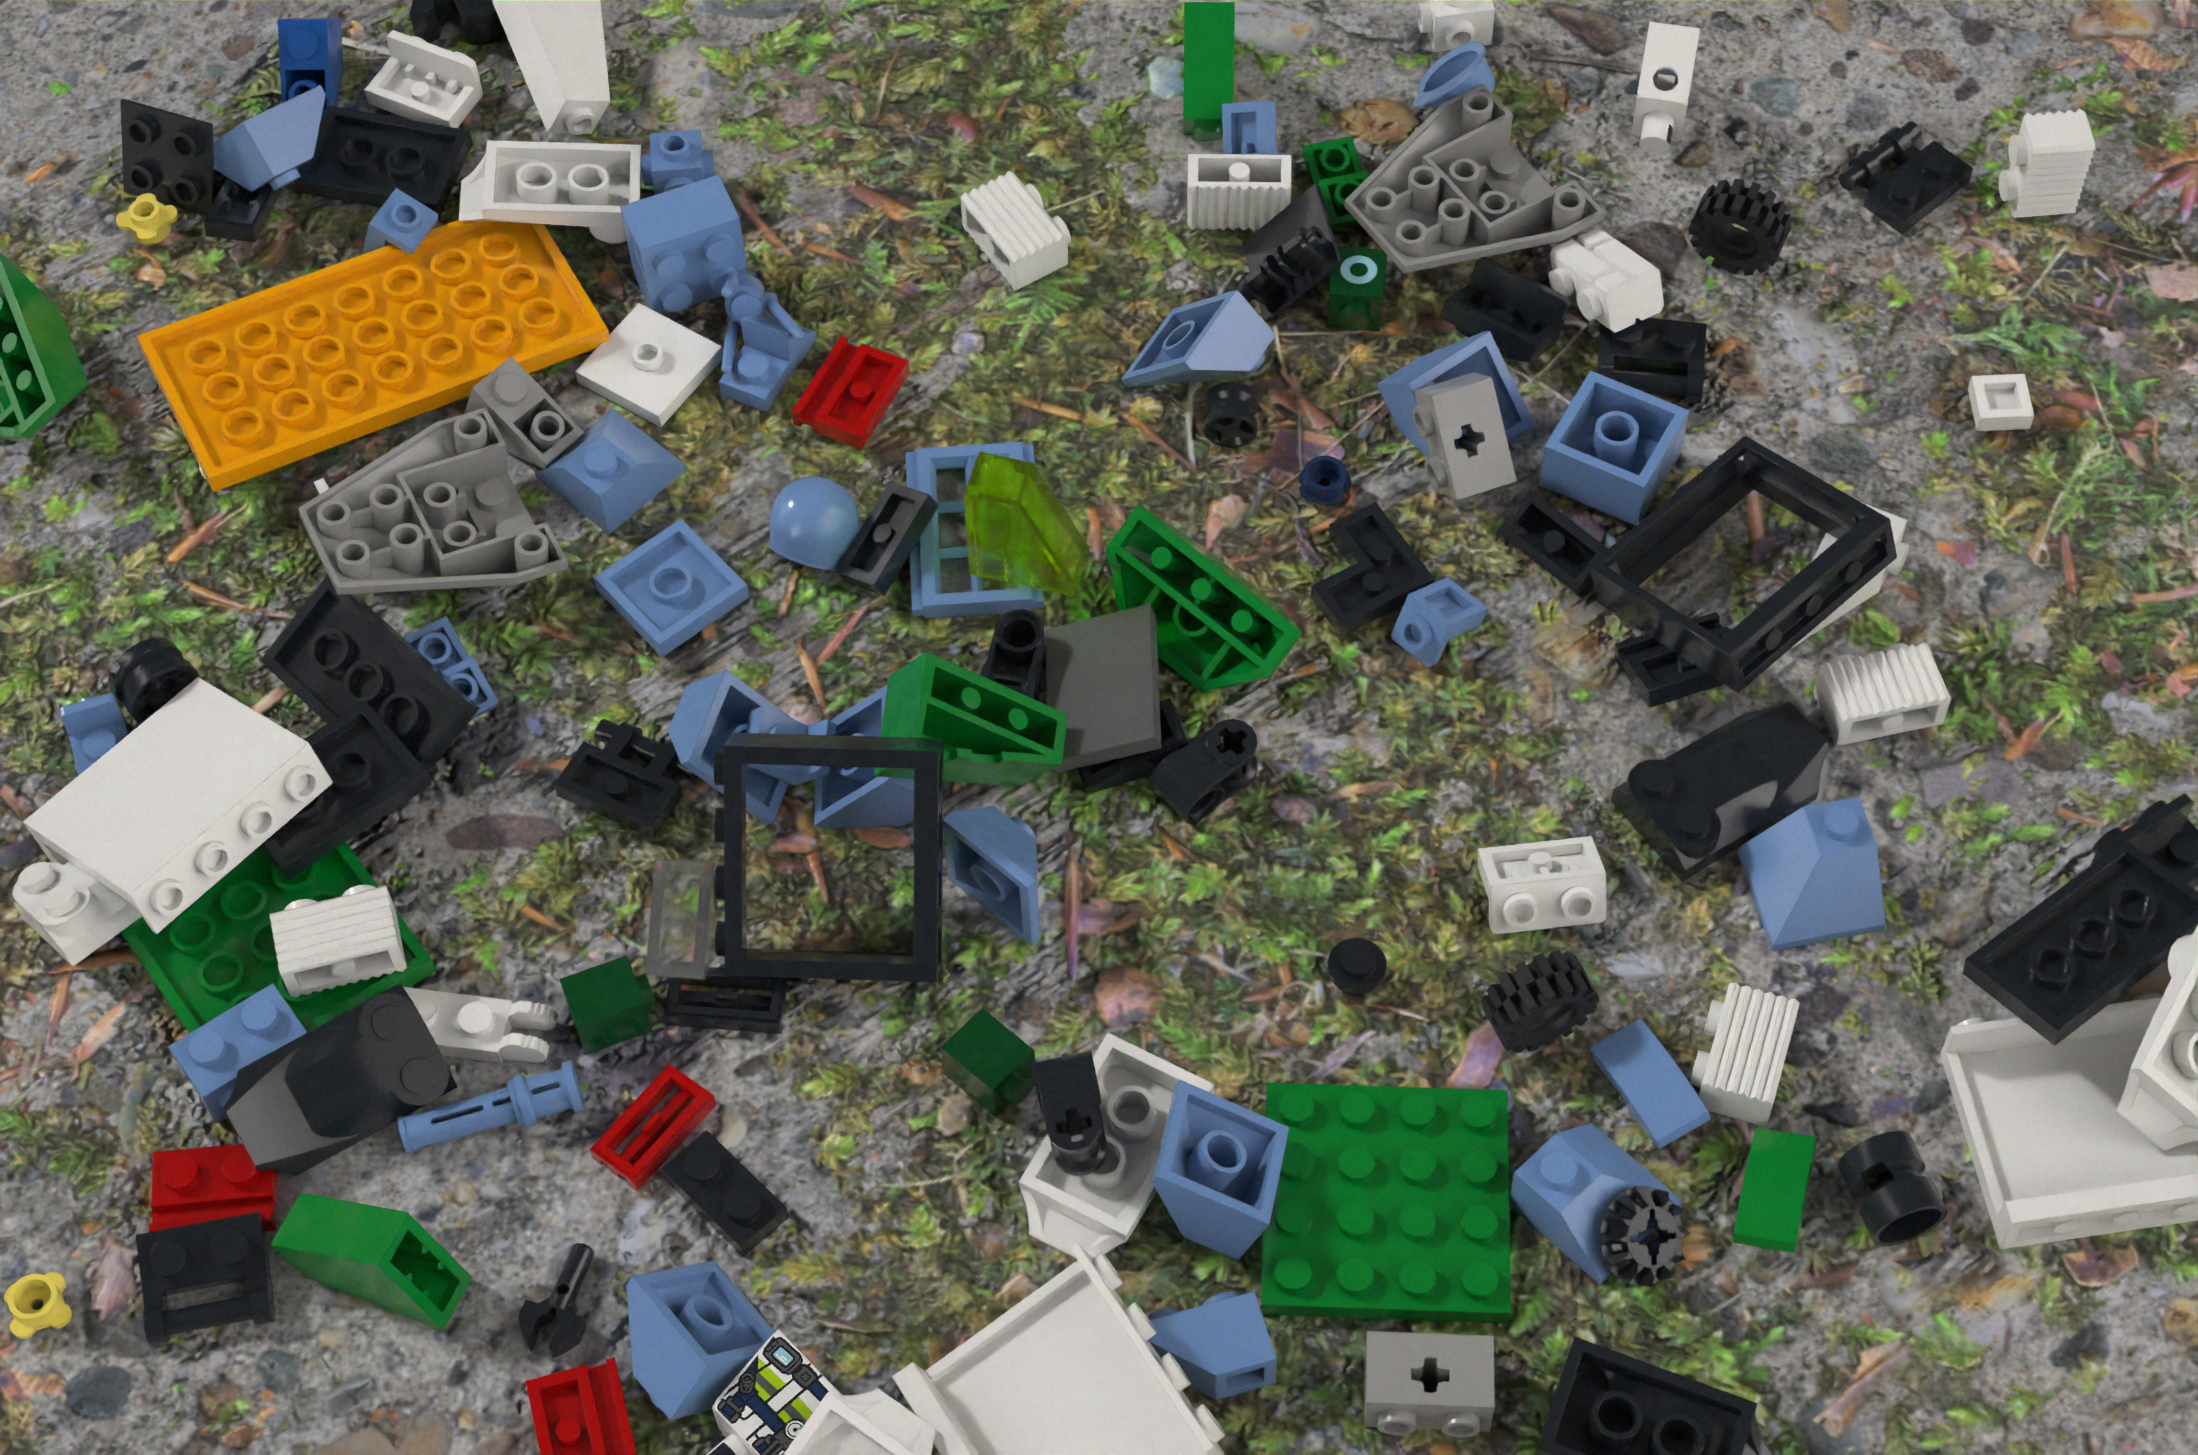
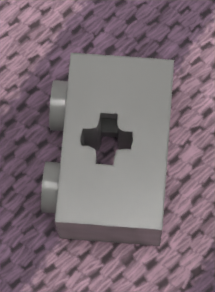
[1413,372,1517,500]
[1364,1331,1495,1438]

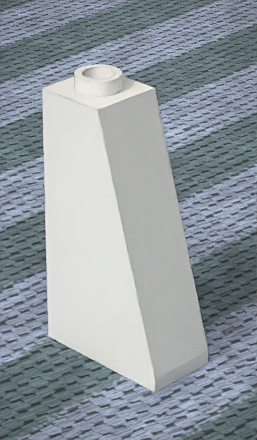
[492,0,610,135]

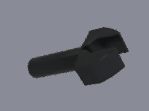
[518,1243,595,1358]

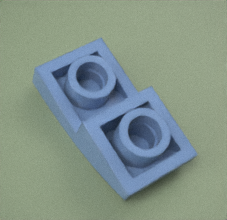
[403,616,499,721]
[1590,1018,1711,1149]

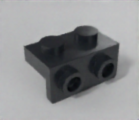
[1439,257,1571,363]

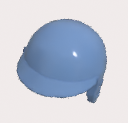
[768,476,863,571]

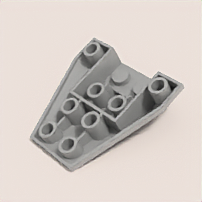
[1344,84,1605,273]
[299,407,568,595]

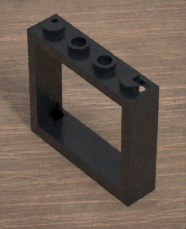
[1588,436,1897,693]
[714,733,944,982]

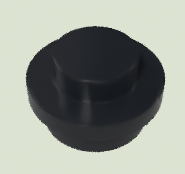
[1328,938,1387,996]

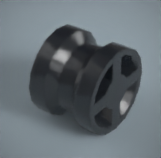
[1204,381,1259,448]

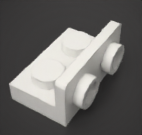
[1478,836,1606,934]

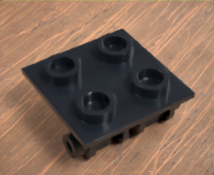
[120,99,227,216]
[1237,184,1342,323]

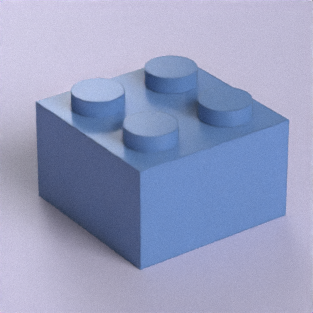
[620,175,749,315]
[1539,370,1690,526]

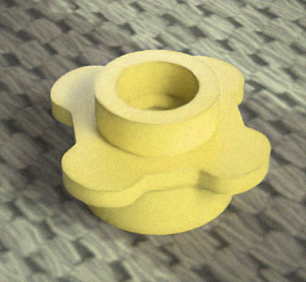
[116,193,178,245]
[4,1272,72,1339]

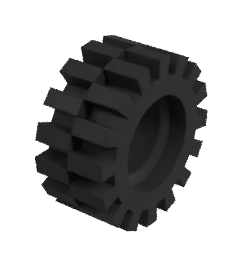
[1689,179,1792,276]
[1481,950,1599,1053]

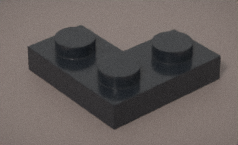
[1311,502,1435,637]

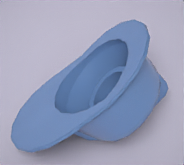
[1413,41,1496,110]

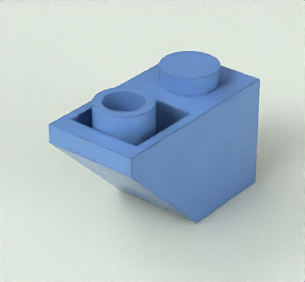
[1147,1291,1277,1400]

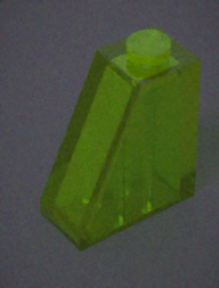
[964,452,1089,597]

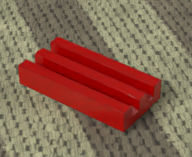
[590,1064,716,1191]

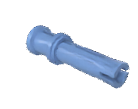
[397,1060,585,1154]

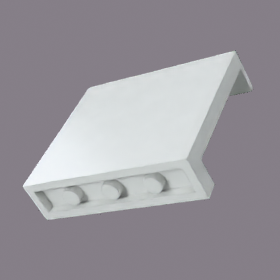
[23,677,333,934]
[1940,993,2198,1249]
[892,1242,1226,1455]

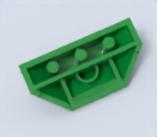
[0,254,89,440]
[1106,504,1303,693]

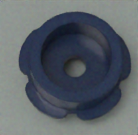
[1298,456,1351,506]

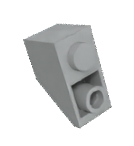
[465,356,585,469]

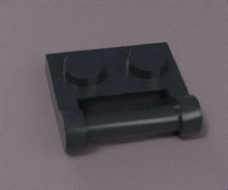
[1596,318,1707,404]
[136,1212,276,1345]

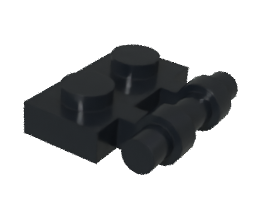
[1839,121,1973,235]
[554,719,698,839]

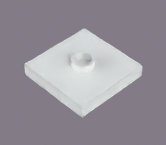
[575,303,723,427]

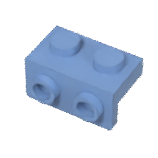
[168,983,307,1123]

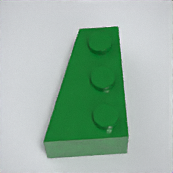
[874,652,1068,786]

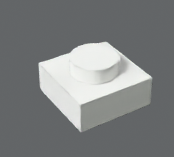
[1968,374,2034,431]

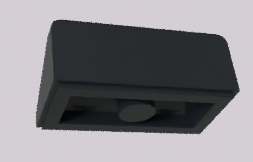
[1497,489,1608,596]

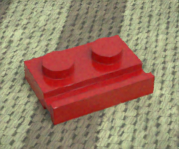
[792,336,910,450]
[149,1144,278,1232]
[525,1357,637,1455]

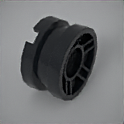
[108,638,200,724]

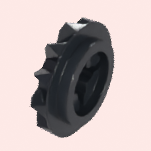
[1599,1186,1691,1287]

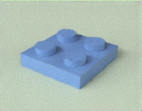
[594,519,749,657]

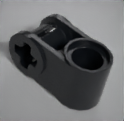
[980,609,1046,701]
[1150,719,1258,824]
[1031,1051,1107,1176]

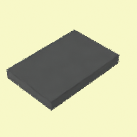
[1046,604,1161,773]

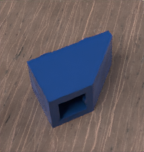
[278,18,343,120]

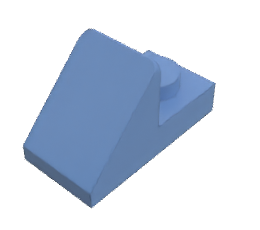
[719,314,817,412]

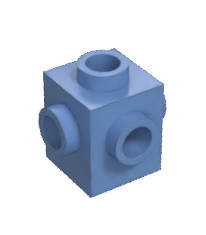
[641,129,716,195]

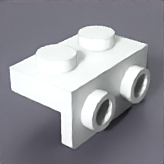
[364,30,483,128]

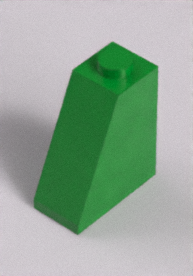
[1183,2,1235,141]
[270,1193,473,1330]

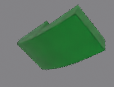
[1302,136,1369,229]
[1733,1128,1817,1253]

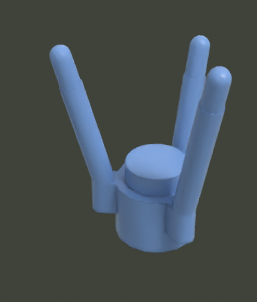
[721,271,804,373]

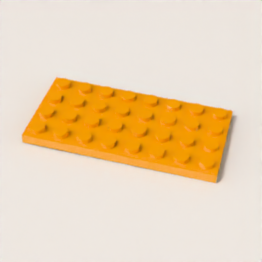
[137,220,610,492]

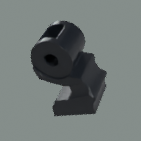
[409,0,506,46]

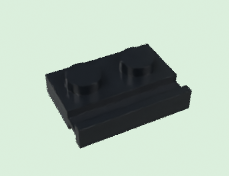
[1614,612,1730,708]

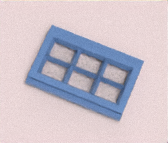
[905,442,1044,619]

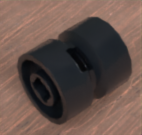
[1837,1131,1948,1247]

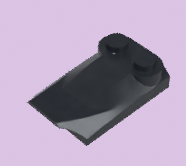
[1611,702,1829,882]
[223,983,457,1176]
[1535,1337,1773,1455]

